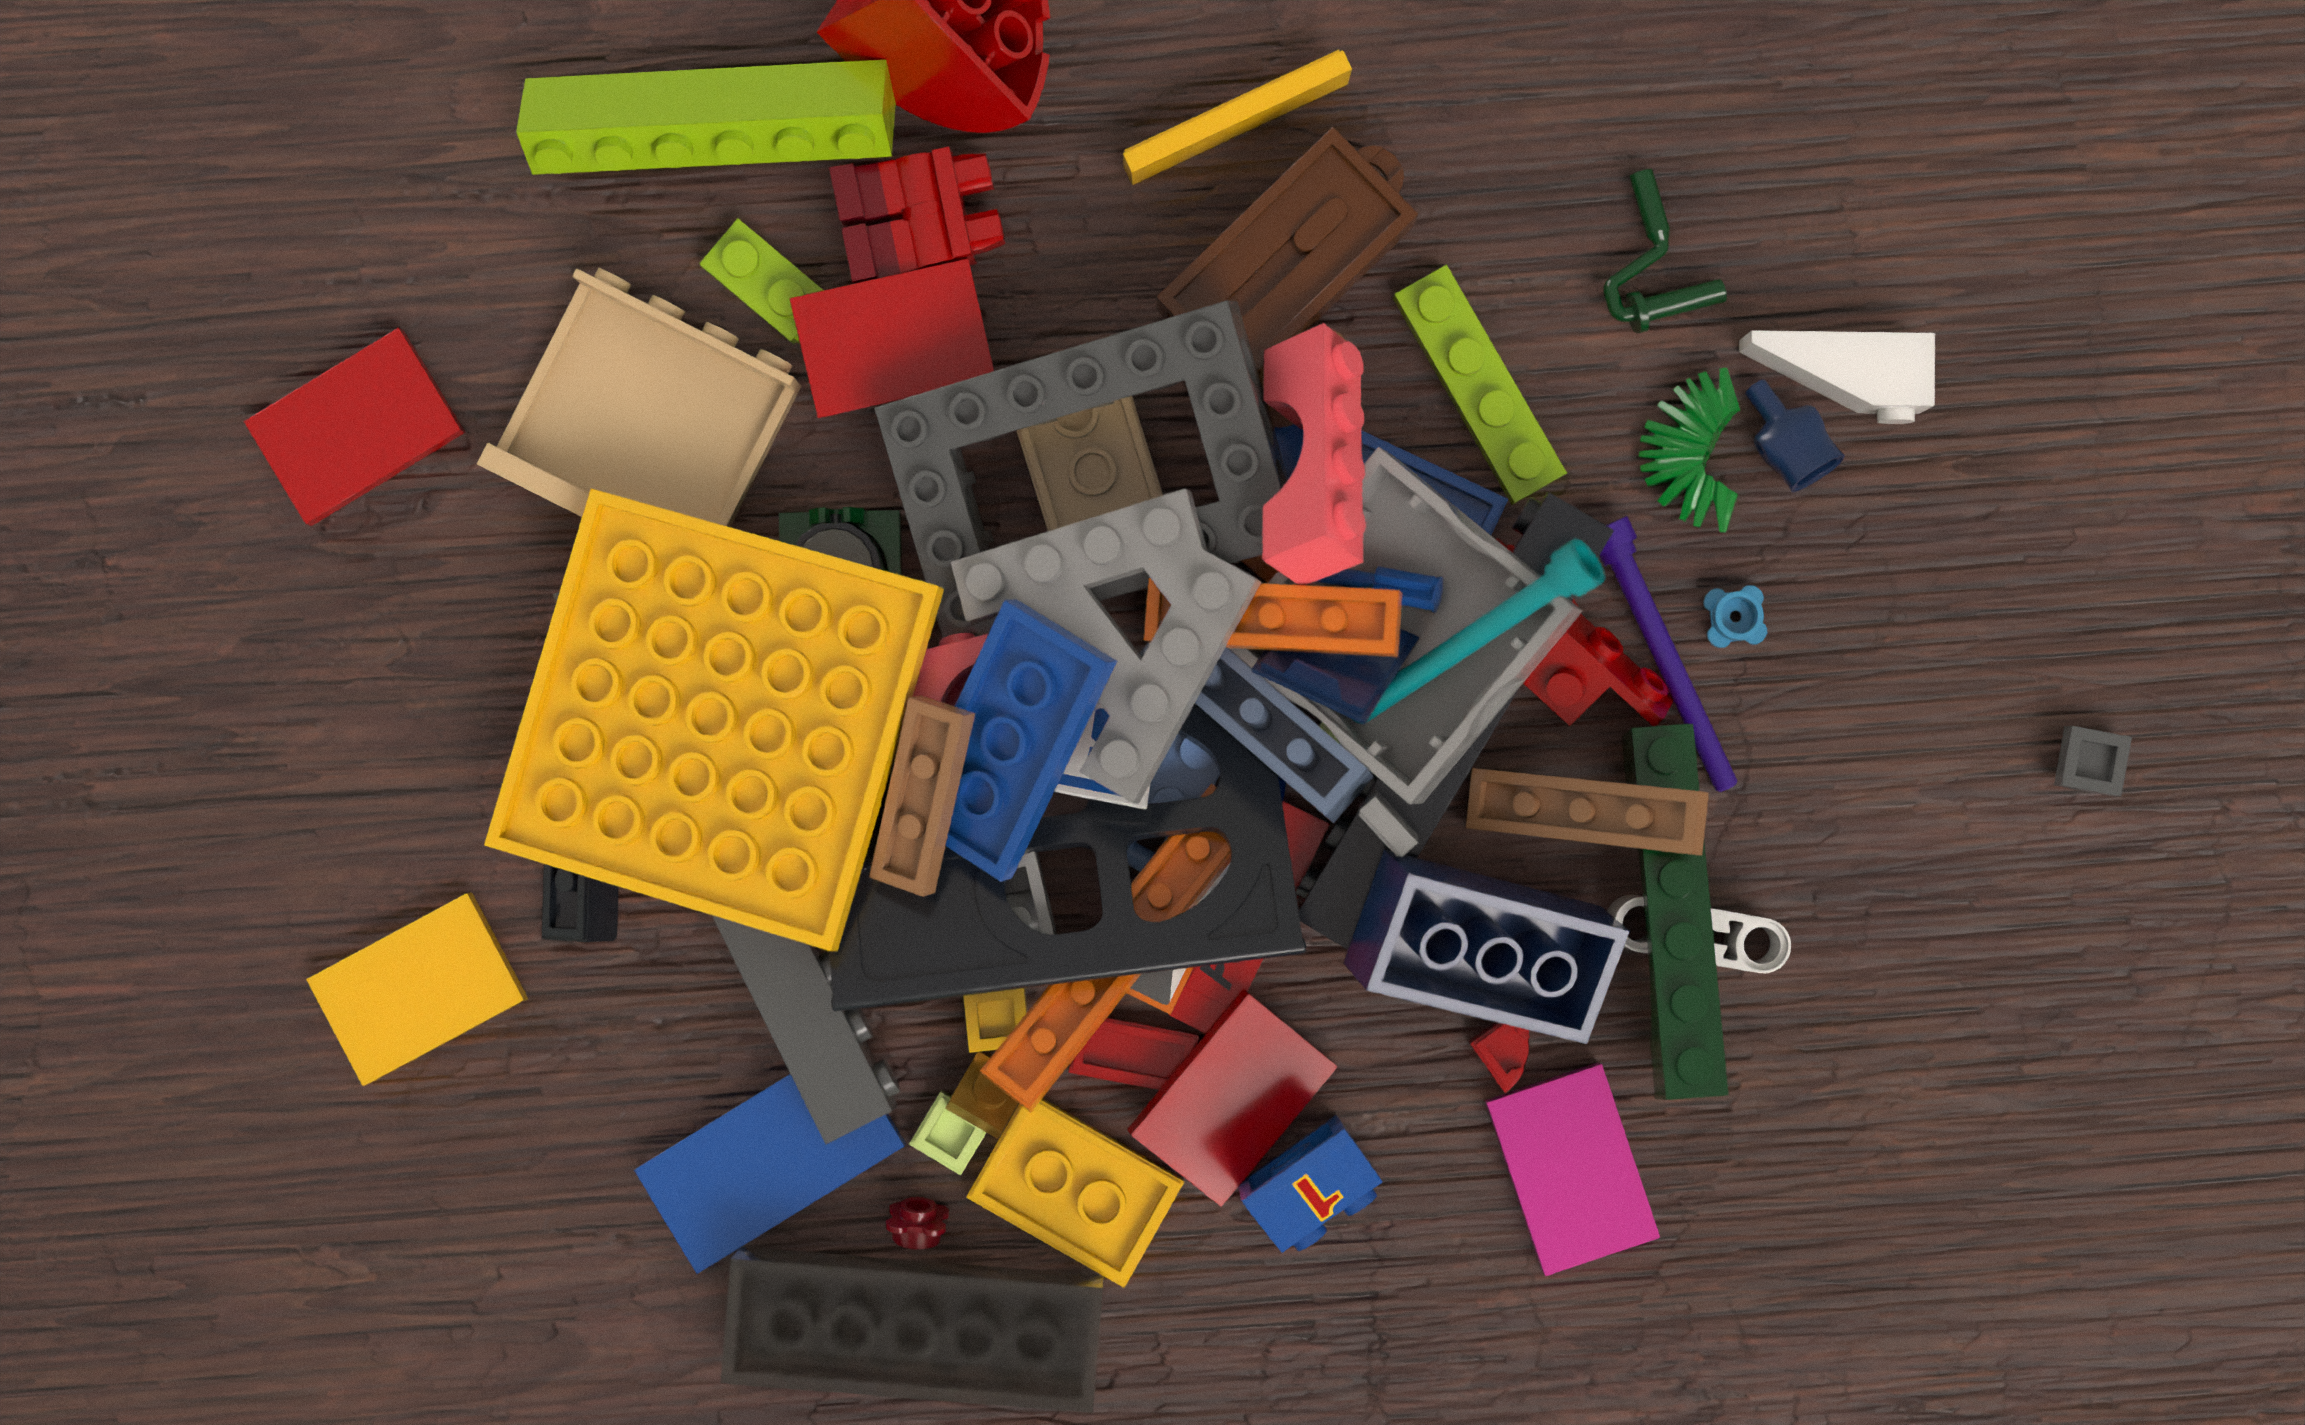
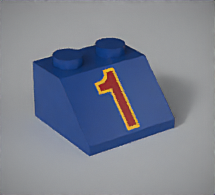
[1238,1115,1383,1253]

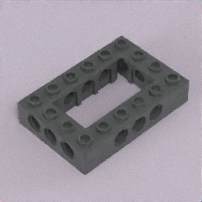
[874,300,1288,638]

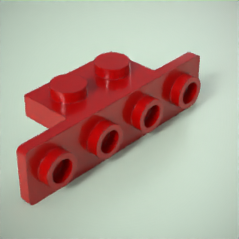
[1495,538,1673,726]

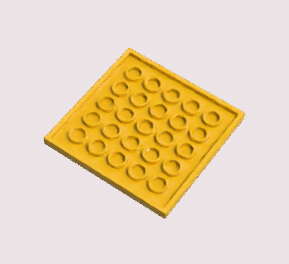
[484,488,944,951]

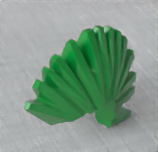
[1639,368,1740,533]

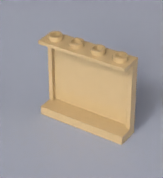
[477,268,802,527]

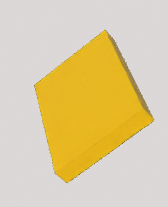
[306,892,528,1086]
[966,1098,1184,1288]

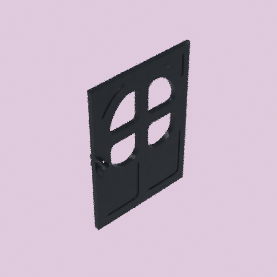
[829,703,1306,1012]

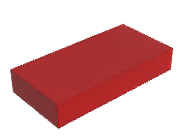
[1068,1017,1199,1090]

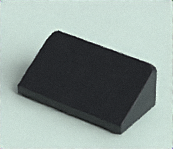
[542,864,619,942]

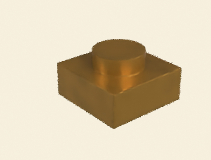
[945,1052,1018,1139]

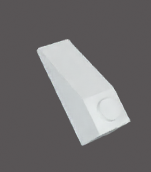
[1739,331,1935,424]

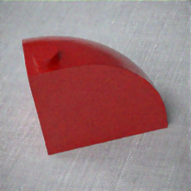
[817,0,1050,133]

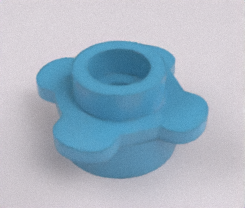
[1703,585,1767,648]

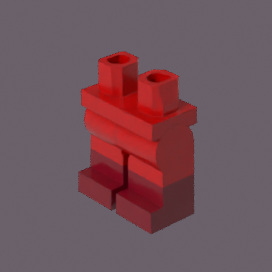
[829,146,1006,284]

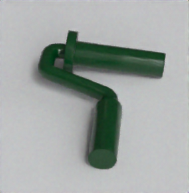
[1603,169,1727,334]

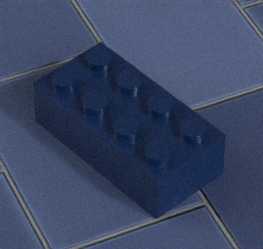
[1343,849,1630,1044]

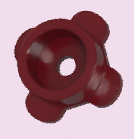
[885,1197,949,1249]

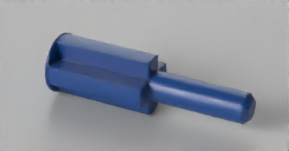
[1317,566,1444,613]

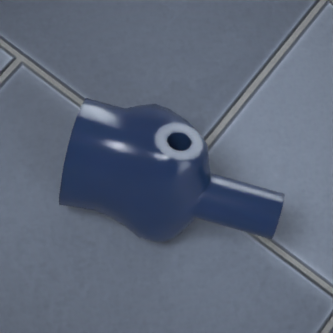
[1745,380,1845,493]

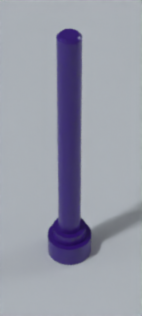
[1599,516,1738,792]

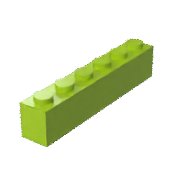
[516,60,896,175]

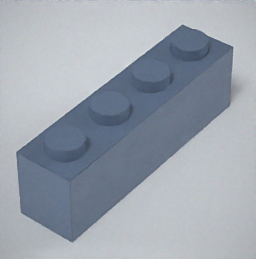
[1139,643,1374,823]

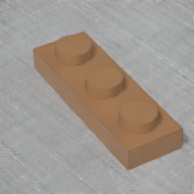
[869,695,975,896]

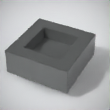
[2054,726,2132,797]

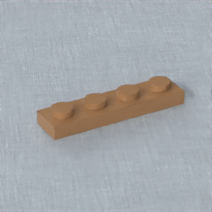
[1466,768,1709,855]

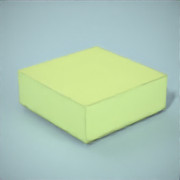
[909,1090,987,1175]

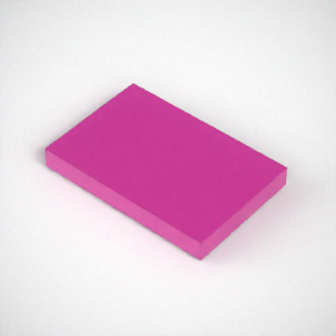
[1484,1062,1660,1276]

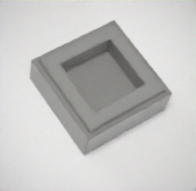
[1359,790,1418,857]

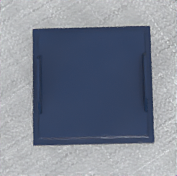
[1252,587,1420,725]

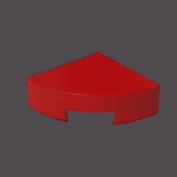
[1468,1022,1530,1093]

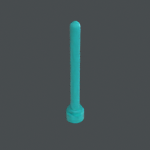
[1352,539,1605,724]

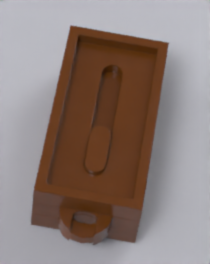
[1156,127,1418,375]

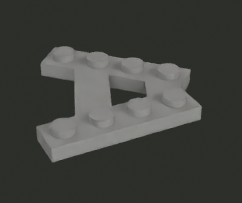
[951,488,1261,804]

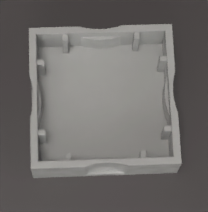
[1228,447,1583,804]

